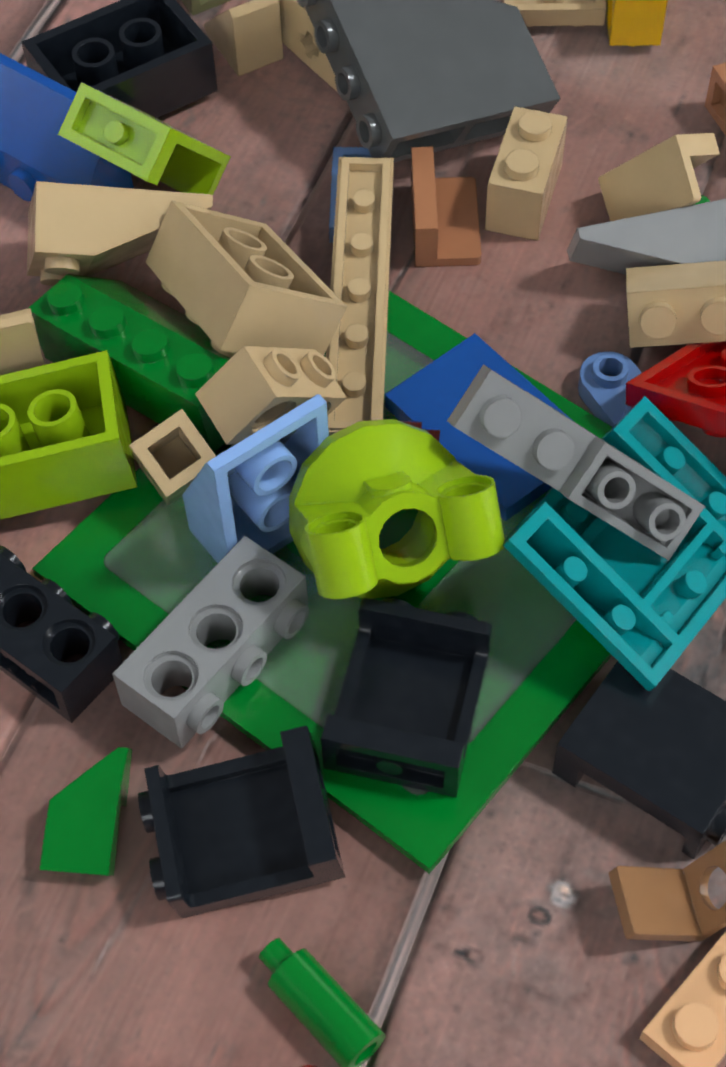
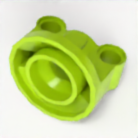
[289,419,505,599]

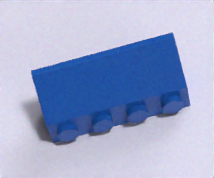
[0,53,134,201]

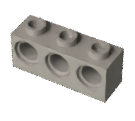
[112,536,309,749]

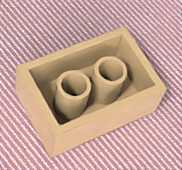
[145,201,347,358]

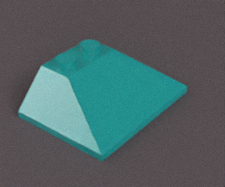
[503,396,726,691]

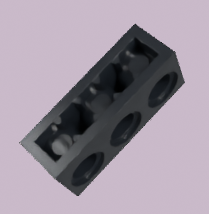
[0,545,123,723]

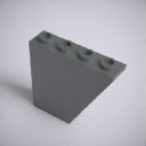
[297,0,561,162]

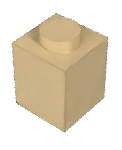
[129,409,216,506]

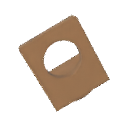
[609,841,726,942]

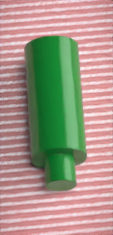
[259,938,386,1067]

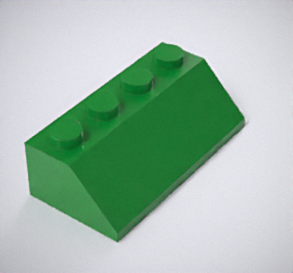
[27,274,231,453]

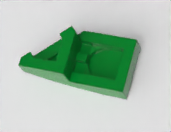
[39,747,132,876]

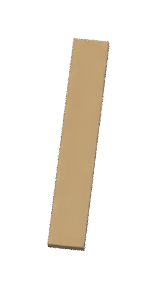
[326,157,394,436]

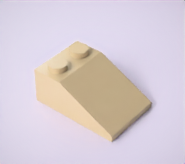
[27,181,213,286]

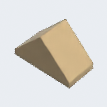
[203,0,284,76]

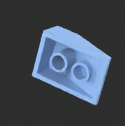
[182,394,329,563]

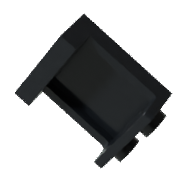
[321,598,493,798]
[552,661,726,859]
[138,725,345,919]

